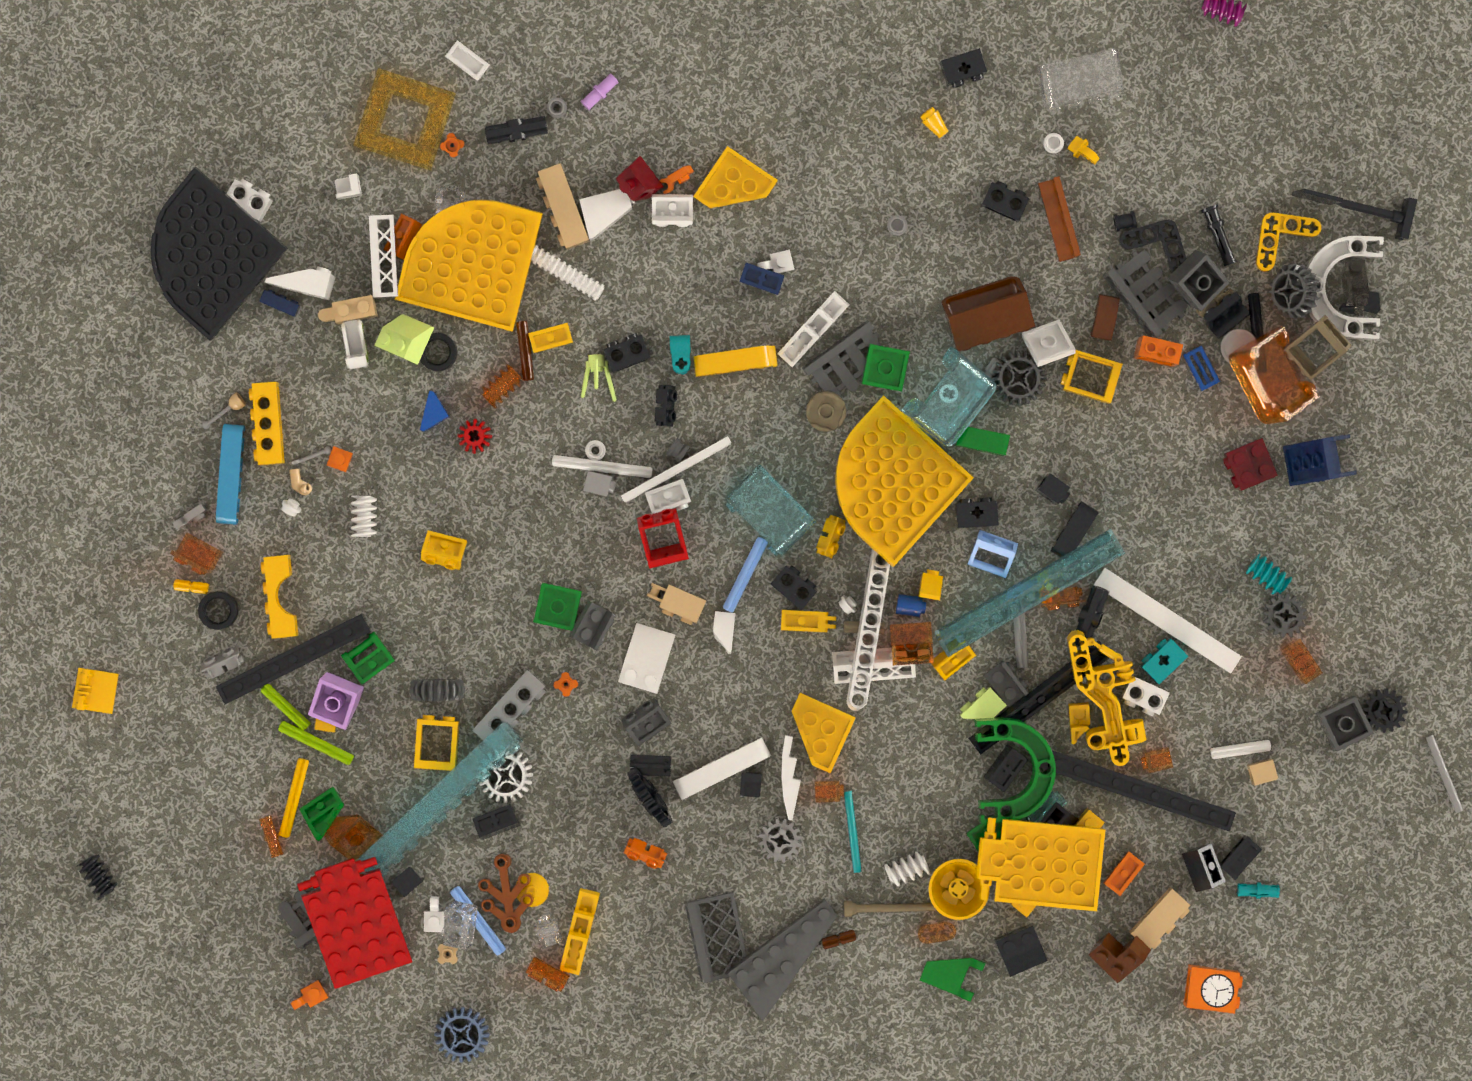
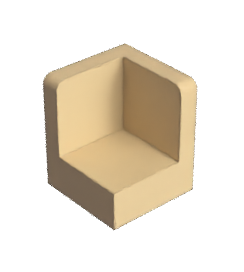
[1247,759,1278,786]

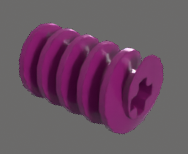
[1201,0,1247,27]

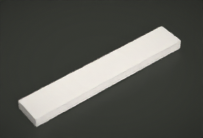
[621,436,731,503]

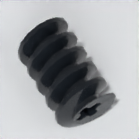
[76,854,118,900]

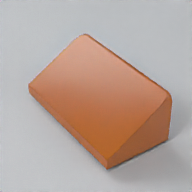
[383,214,423,260]

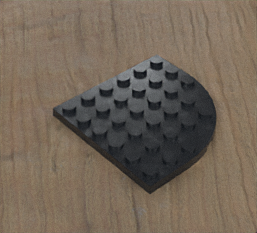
[151,167,288,341]

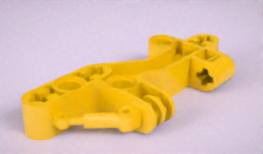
[1067,630,1147,766]

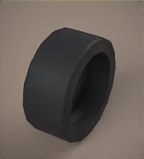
[420,332,457,371]
[198,591,239,630]

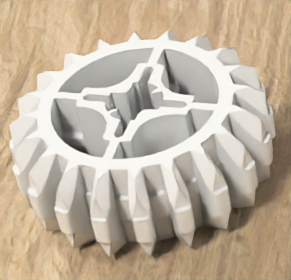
[478,747,533,803]

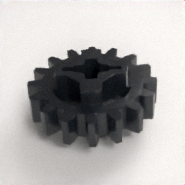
[1362,688,1408,733]

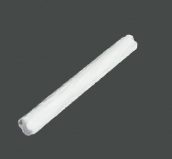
[552,455,653,478]

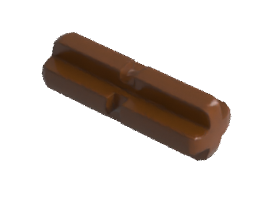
[821,930,856,949]

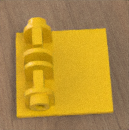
[72,667,119,714]

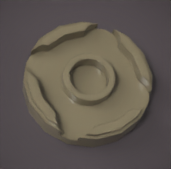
[806,391,847,432]

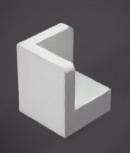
[335,173,362,200]

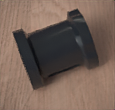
[1113,210,1137,232]

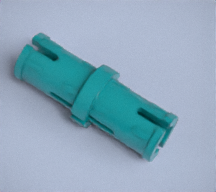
[1237,882,1280,899]

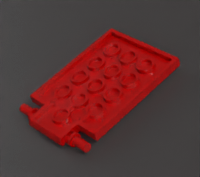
[297,857,412,989]

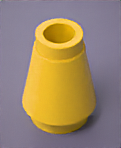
[920,107,948,138]

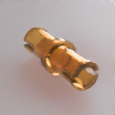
[259,815,284,858]

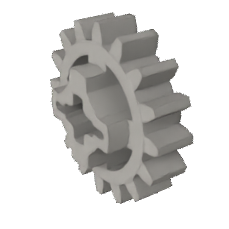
[758,818,802,863]

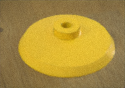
[516,873,549,907]

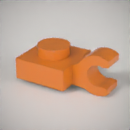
[659,165,694,194]
[291,980,328,1010]

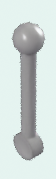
[291,446,332,466]

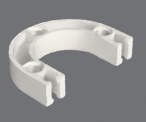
[1306,236,1384,340]

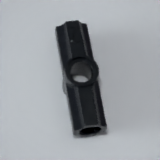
[485,116,548,145]
[1075,585,1110,648]

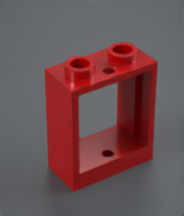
[636,508,689,569]

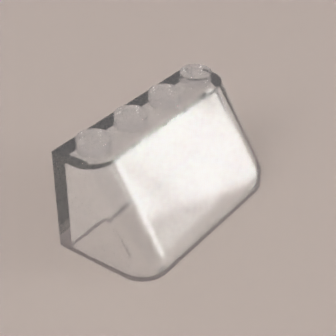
[1035,49,1124,113]

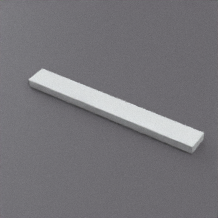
[1093,568,1242,674]

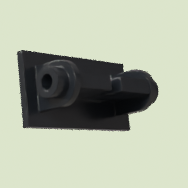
[654,385,677,427]
[630,755,671,776]

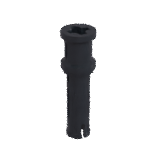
[1200,204,1237,267]

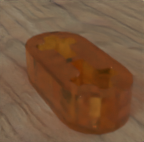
[918,921,956,944]

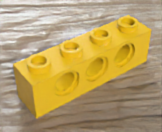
[249,382,285,465]

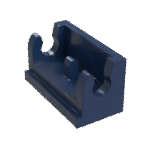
[739,262,784,295]

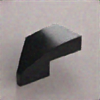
[1339,290,1381,314]

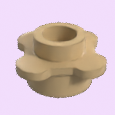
[438,944,458,964]

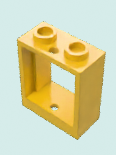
[1060,350,1123,404]
[414,715,460,771]

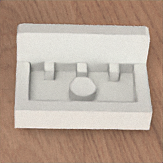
[652,194,693,227]
[645,479,691,514]

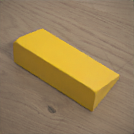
[930,637,976,681]

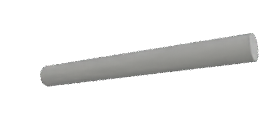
[1425,734,1463,813]

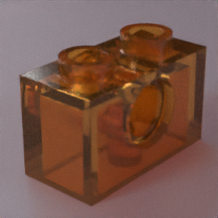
[1280,638,1323,684]

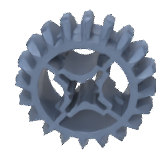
[434,1007,490,1063]

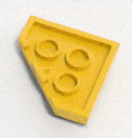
[693,146,778,209]
[792,692,856,774]

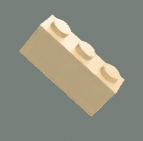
[1129,887,1190,949]

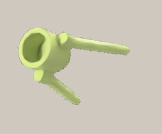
[581,354,617,402]

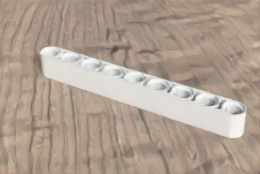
[847,549,890,711]

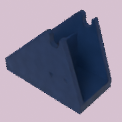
[1283,434,1357,486]

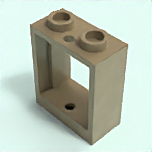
[1284,315,1352,380]

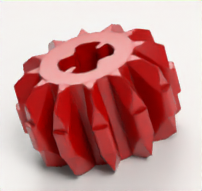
[457,419,492,454]

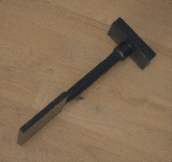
[1292,189,1418,240]

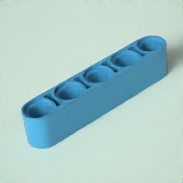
[216,424,245,525]

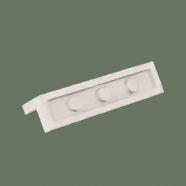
[369,215,398,299]
[832,646,916,684]

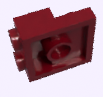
[1223,438,1278,491]

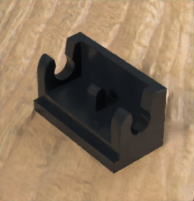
[983,744,1028,792]
[472,804,520,840]
[1219,835,1262,880]

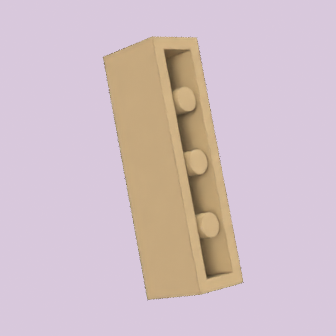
[536,163,590,250]

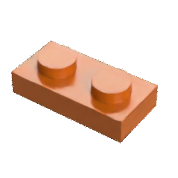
[1104,851,1145,896]

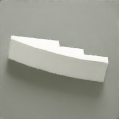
[777,291,850,367]
[781,735,801,820]

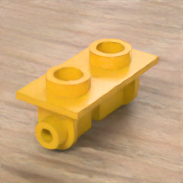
[816,515,846,558]

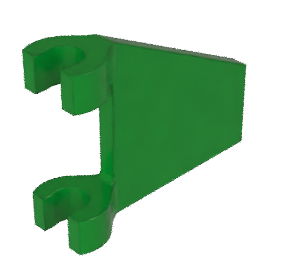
[919,958,986,1002]

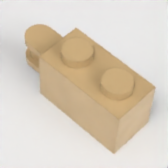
[318,295,378,324]
[647,583,706,625]

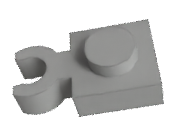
[173,504,208,530]

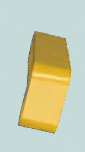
[693,345,778,377]

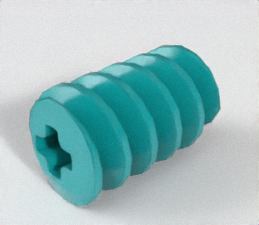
[1246,553,1292,595]

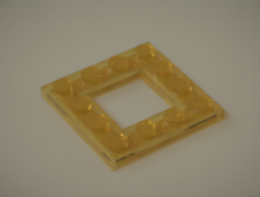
[353,68,456,171]

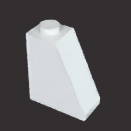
[579,189,635,241]

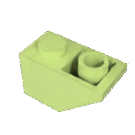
[960,687,1007,719]

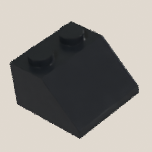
[994,923,1048,977]

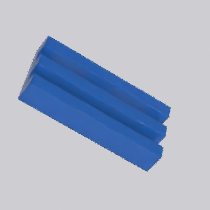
[1183,345,1220,391]

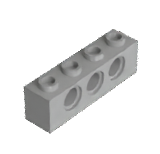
[472,669,546,747]

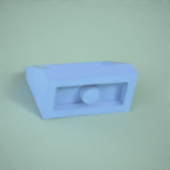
[967,530,1018,578]

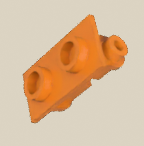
[624,838,667,869]

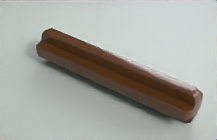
[516,321,534,381]

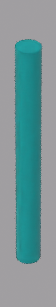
[844,791,862,873]

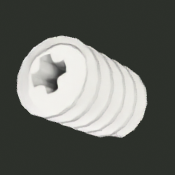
[351,496,377,537]
[884,852,930,887]

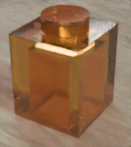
[1141,747,1173,773]
[815,780,844,803]

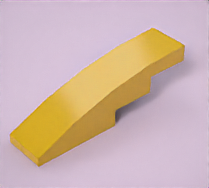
[560,888,600,975]

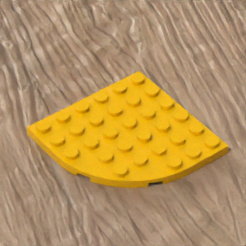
[395,200,543,332]
[835,395,974,567]

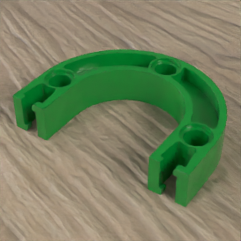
[974,717,1056,823]

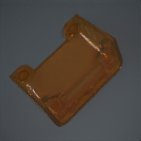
[1229,326,1320,424]

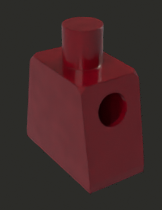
[616,156,664,201]

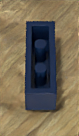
[259,289,300,317]

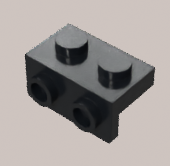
[1204,292,1250,339]

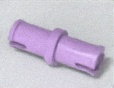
[580,73,619,110]

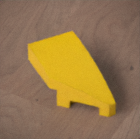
[1068,702,1090,744]

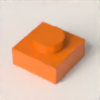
[327,446,353,472]

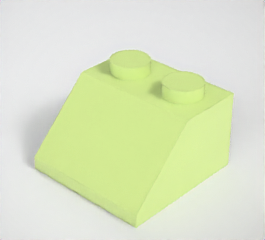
[374,314,434,365]

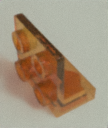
[170,532,223,575]

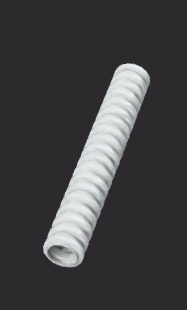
[531,245,605,301]

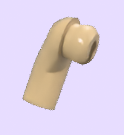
[290,469,312,496]

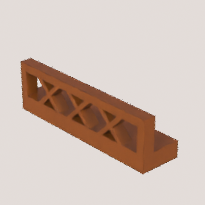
[1038,176,1081,262]

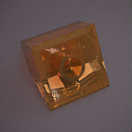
[889,622,934,666]

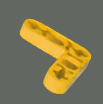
[1256,213,1321,272]

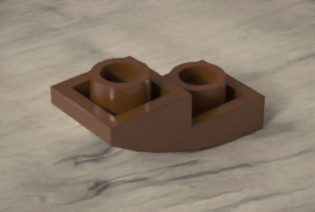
[1090,294,1120,341]

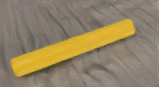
[279,758,309,838]

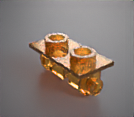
[1041,586,1085,610]
[525,956,570,992]

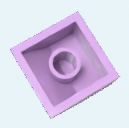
[308,672,364,730]

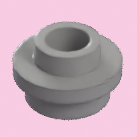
[547,98,567,118]

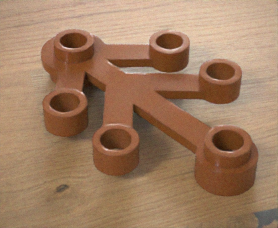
[478,853,534,933]

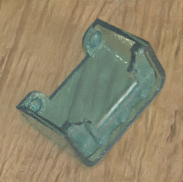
[901,346,996,447]
[725,464,817,556]

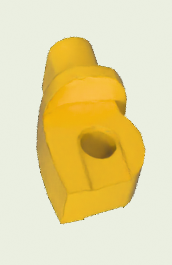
[1067,136,1100,165]

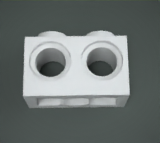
[227,179,273,222]
[1121,677,1169,716]

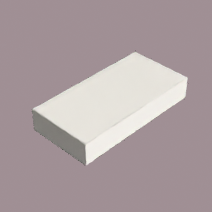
[445,40,490,81]

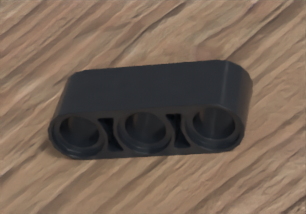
[1050,501,1099,562]

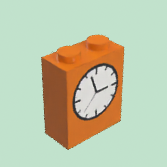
[1183,964,1243,1014]

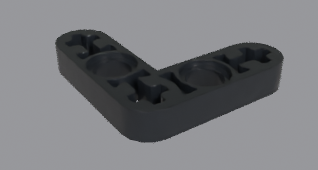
[1119,219,1187,274]

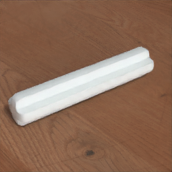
[1210,740,1271,759]

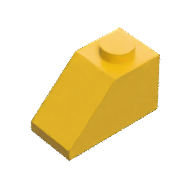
[918,569,943,601]

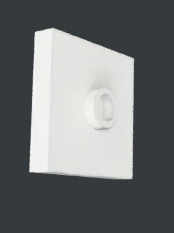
[1022,320,1076,367]

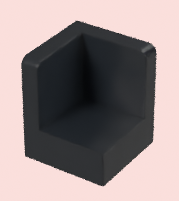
[740,772,762,798]
[391,867,424,897]

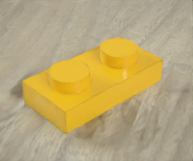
[528,323,573,353]

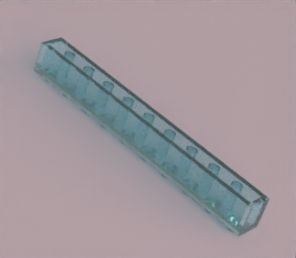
[934,529,1125,657]
[356,722,523,877]

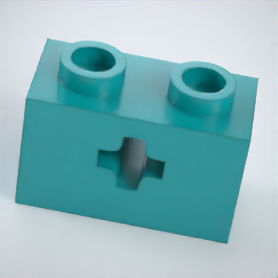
[1140,638,1189,685]

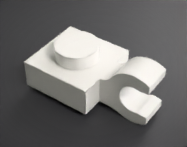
[757,250,794,274]
[424,896,445,932]

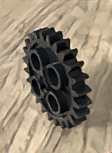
[627,768,673,827]

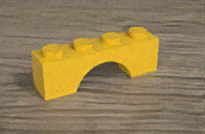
[261,555,298,639]

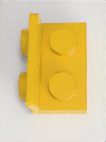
[421,530,467,570]

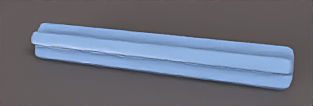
[723,537,768,613]
[450,886,506,956]

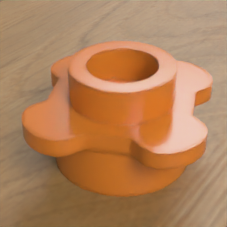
[440,133,464,157]
[554,672,578,697]

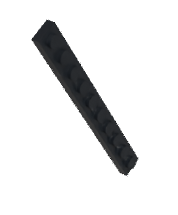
[1039,750,1236,832]

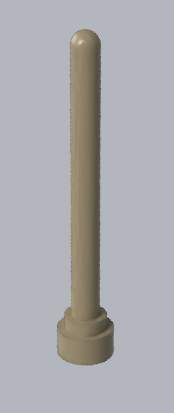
[844,900,937,917]

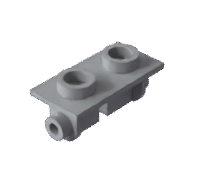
[201,646,244,679]

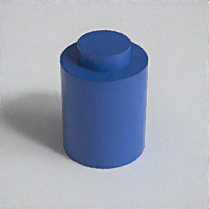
[896,594,926,617]

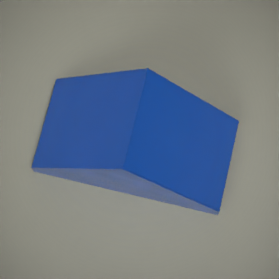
[420,391,450,432]

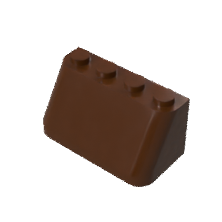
[942,276,1035,352]

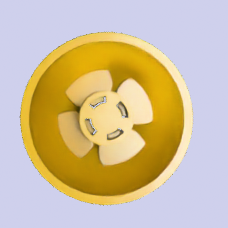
[929,859,990,920]

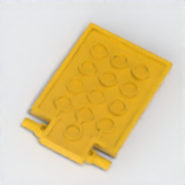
[976,817,1105,911]

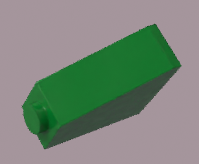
[953,425,1010,456]

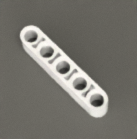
[672,737,771,800]

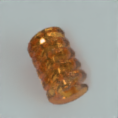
[481,364,524,409]

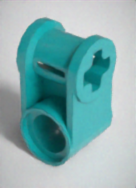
[669,335,691,375]

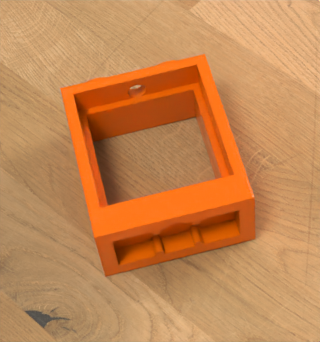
[1133,335,1183,367]

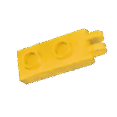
[781,610,836,632]

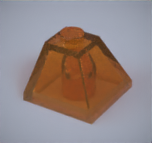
[324,815,383,861]

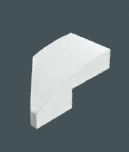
[713,611,735,654]

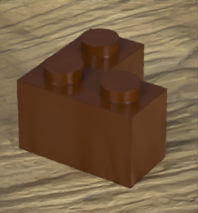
[1089,932,1151,984]

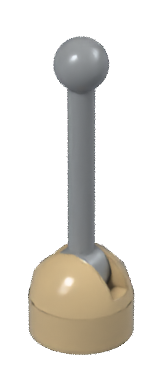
[202,392,246,429]

